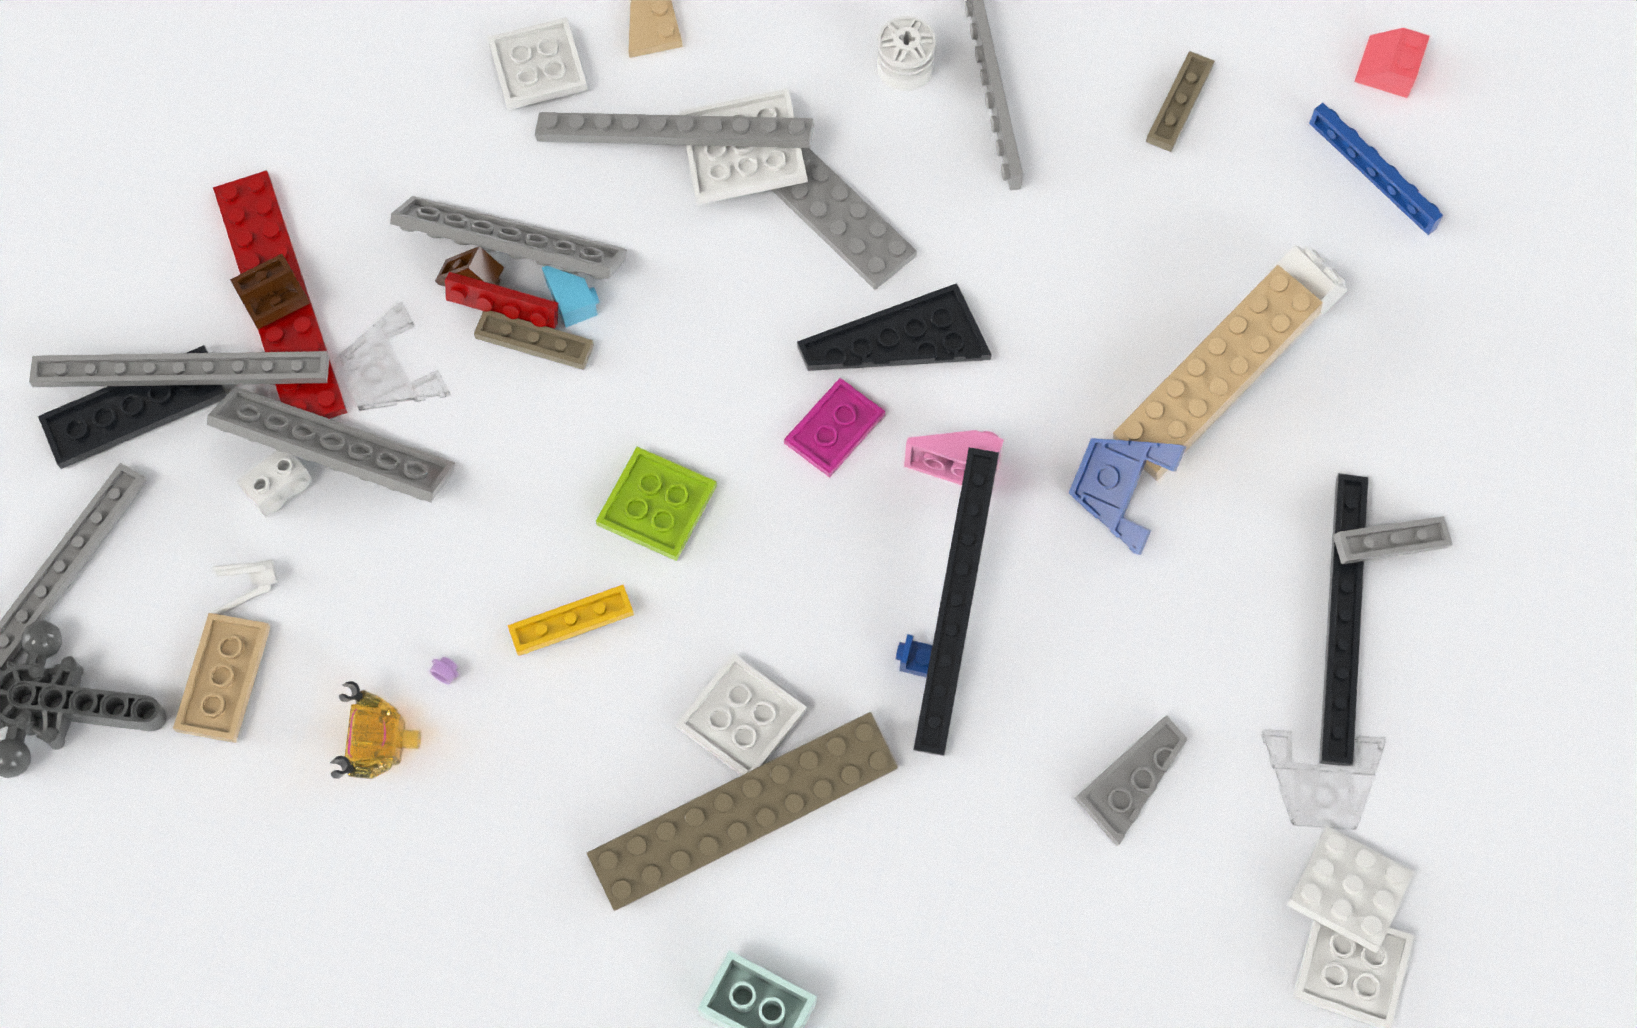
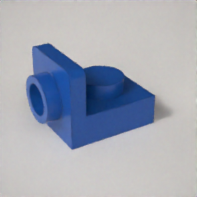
[895,634,932,678]

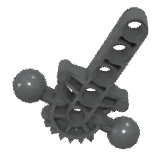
[0,620,167,778]

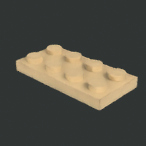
[173,613,271,743]

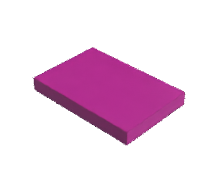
[784,378,885,478]

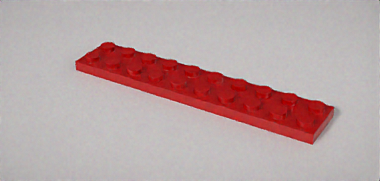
[213,170,348,419]

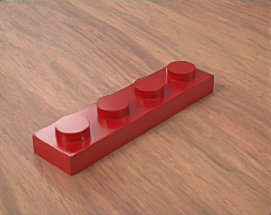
[445,272,558,329]

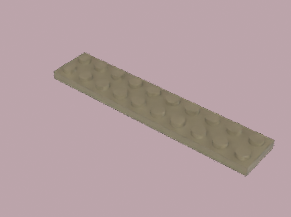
[586,712,898,911]

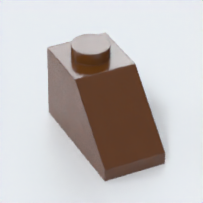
[435,246,504,286]

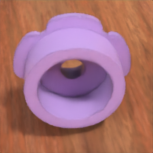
[429,657,459,685]

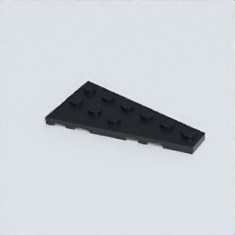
[797,283,992,371]

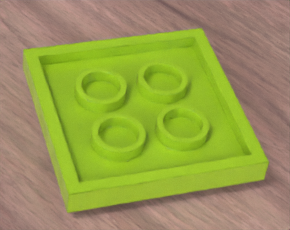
[596,447,717,561]

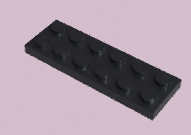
[38,345,227,469]

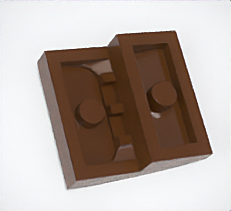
[230,254,310,329]

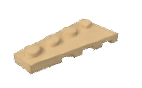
[628,0,683,58]

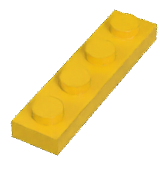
[507,585,634,656]

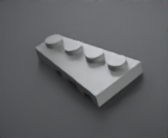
[1075,715,1188,846]

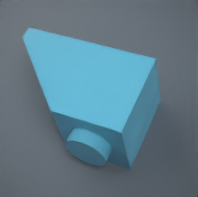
[542,266,600,328]

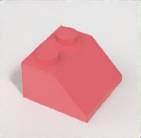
[1354,28,1430,98]

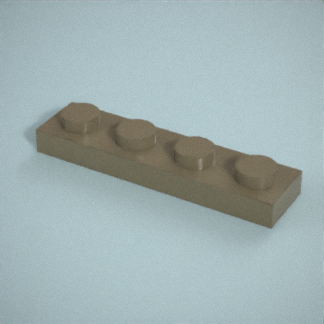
[1146,51,1215,152]
[474,311,594,370]

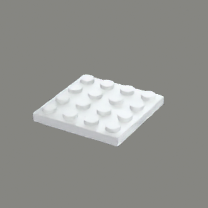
[680,88,808,205]

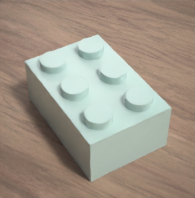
[698,950,817,1028]

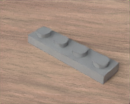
[1333,516,1453,564]

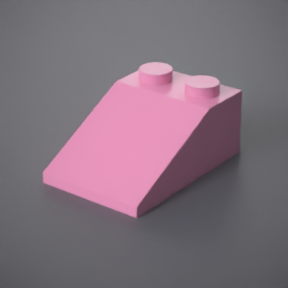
[904,430,1004,485]

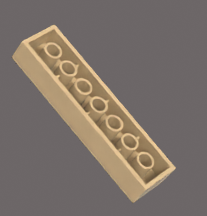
[1113,265,1323,481]

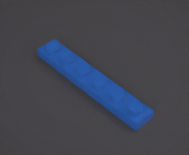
[1309,102,1443,235]

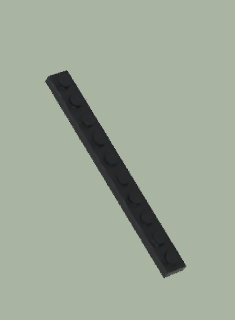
[913,447,999,756]
[1319,473,1368,768]

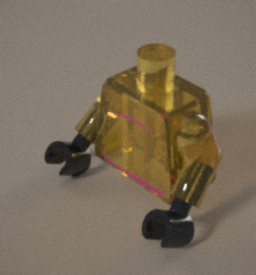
[330,681,421,779]

